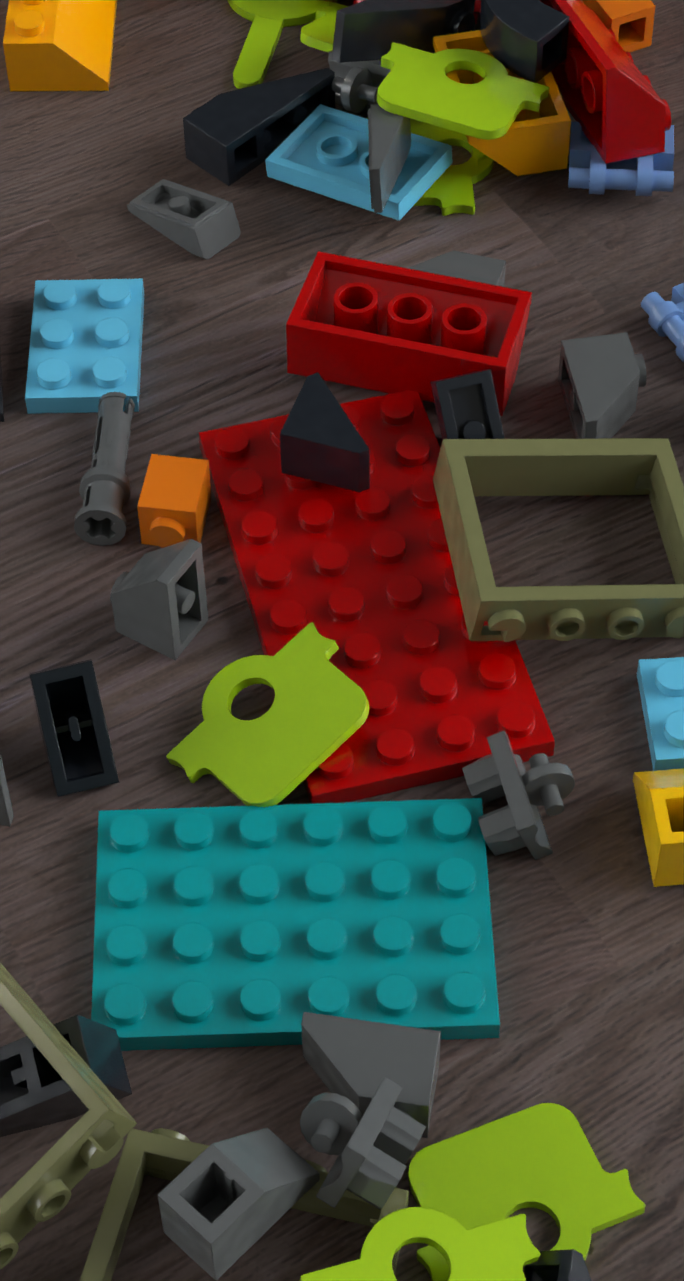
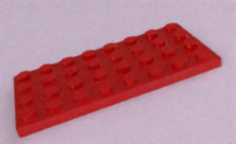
[199,390,555,804]

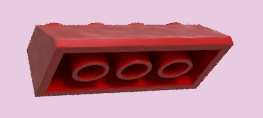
[539,0,671,164]
[286,251,532,416]

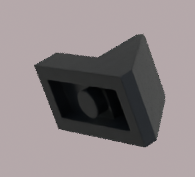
[430,369,505,449]

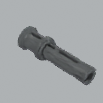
[74,392,135,546]

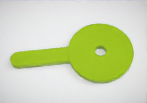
[227,0,337,89]

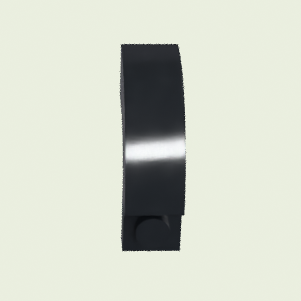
[480,0,569,83]

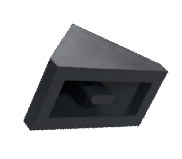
[280,372,370,492]
[29,659,119,797]

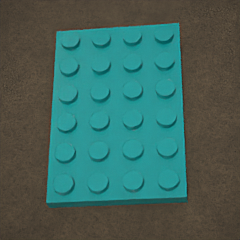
[91,798,500,1051]

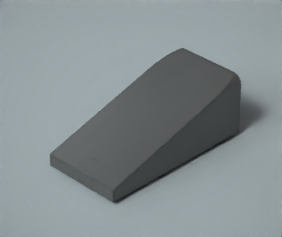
[368,105,411,213]
[127,179,241,260]

